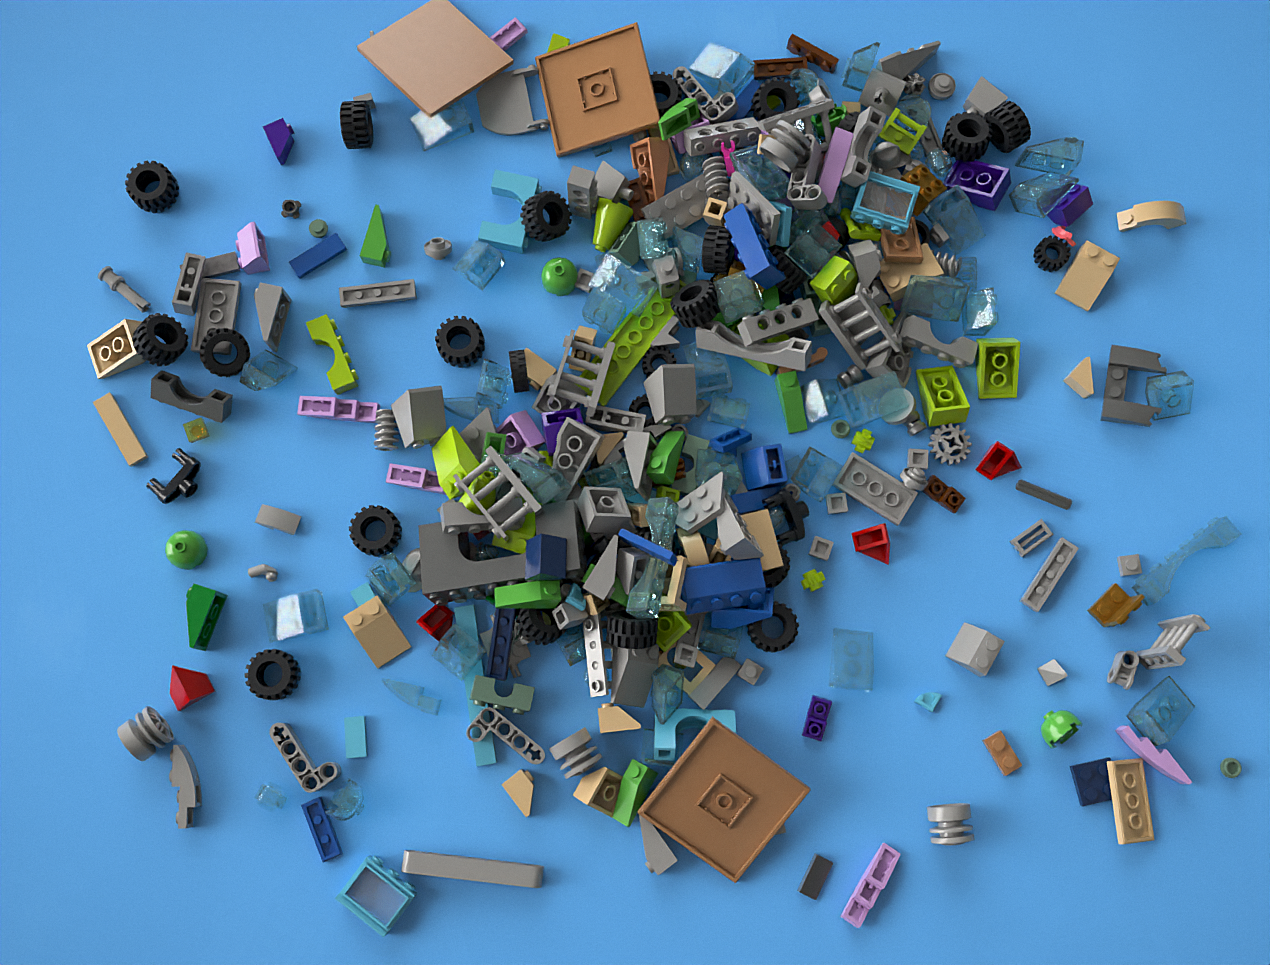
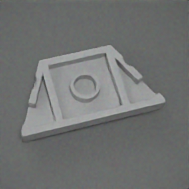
[459,407,497,463]
[661,471,727,534]

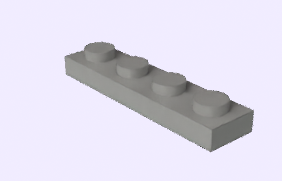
[339,279,417,308]
[1020,537,1079,612]

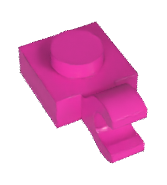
[721,140,738,177]

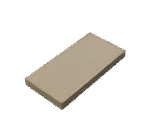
[1107,758,1154,844]

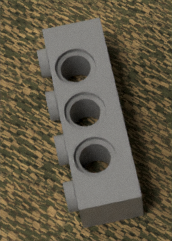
[683,117,761,156]
[567,165,598,220]
[737,298,819,347]

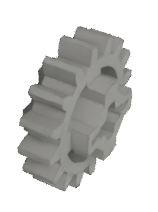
[928,423,972,466]

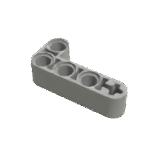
[673,66,739,125]
[787,134,827,210]
[466,707,545,764]
[269,723,341,793]

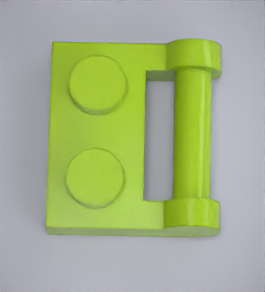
[878,108,927,156]
[839,208,881,241]

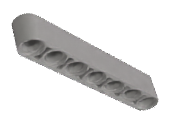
[401,850,544,888]

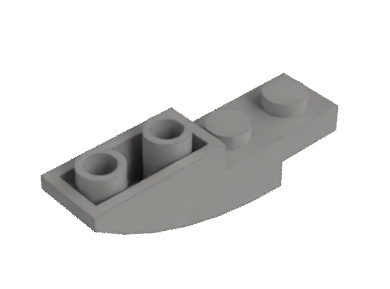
[169,745,202,829]

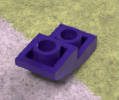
[802,695,832,741]

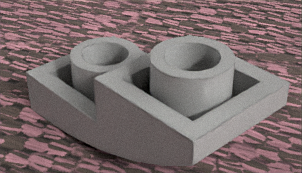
[255,504,301,535]

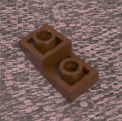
[922,475,966,513]

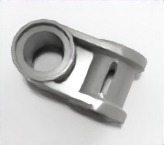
[1107,651,1139,690]

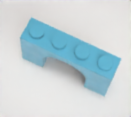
[478,170,542,254]
[654,708,736,760]

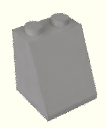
[643,364,697,425]
[391,386,446,449]

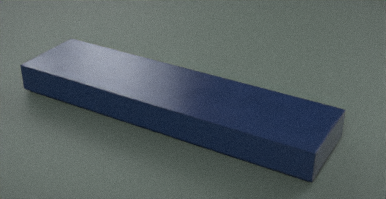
[486,608,517,681]

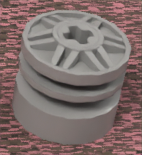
[759,120,811,172]
[117,706,174,761]
[549,727,602,779]
[926,803,975,845]

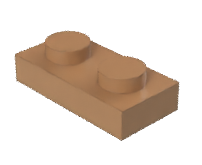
[982,730,1022,776]

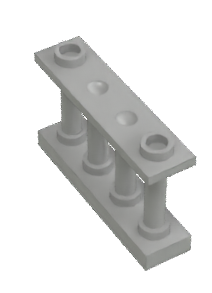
[757,98,835,169]
[819,282,902,370]
[547,329,615,417]
[453,446,543,541]
[583,613,613,697]
[1136,614,1210,670]

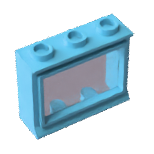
[850,171,920,235]
[335,855,418,937]

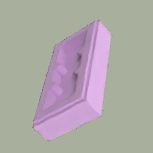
[490,17,528,51]

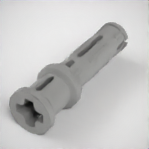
[98,266,151,313]

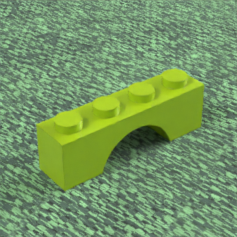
[306,314,359,395]

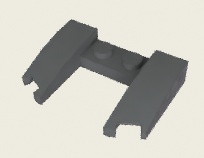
[1100,345,1167,427]

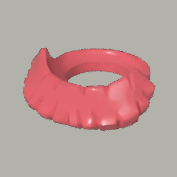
[1052,226,1076,247]

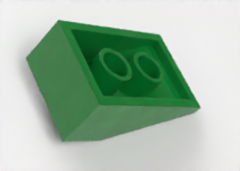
[186,583,228,651]

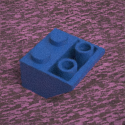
[741,444,788,491]

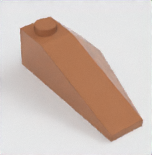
[630,137,670,204]

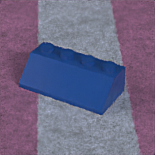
[681,558,765,615]

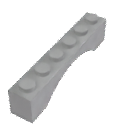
[696,320,812,371]

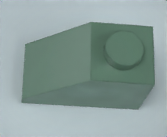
[609,222,643,266]

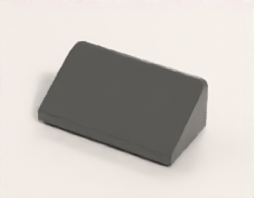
[797,853,833,900]

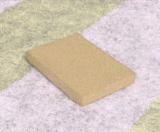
[740,509,784,571]

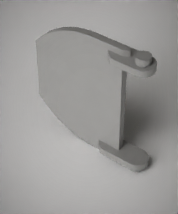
[476,64,549,135]

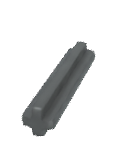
[1016,480,1072,510]

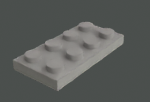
[728,171,781,246]
[641,174,719,242]
[191,278,241,355]
[832,452,918,526]

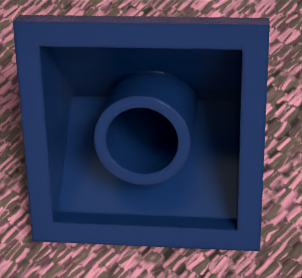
[525,533,567,581]

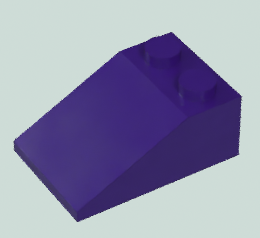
[943,160,1012,211]

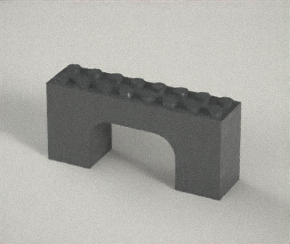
[419,499,587,606]

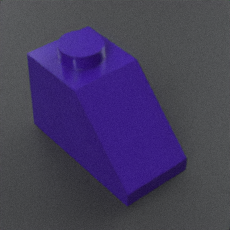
[262,118,295,166]

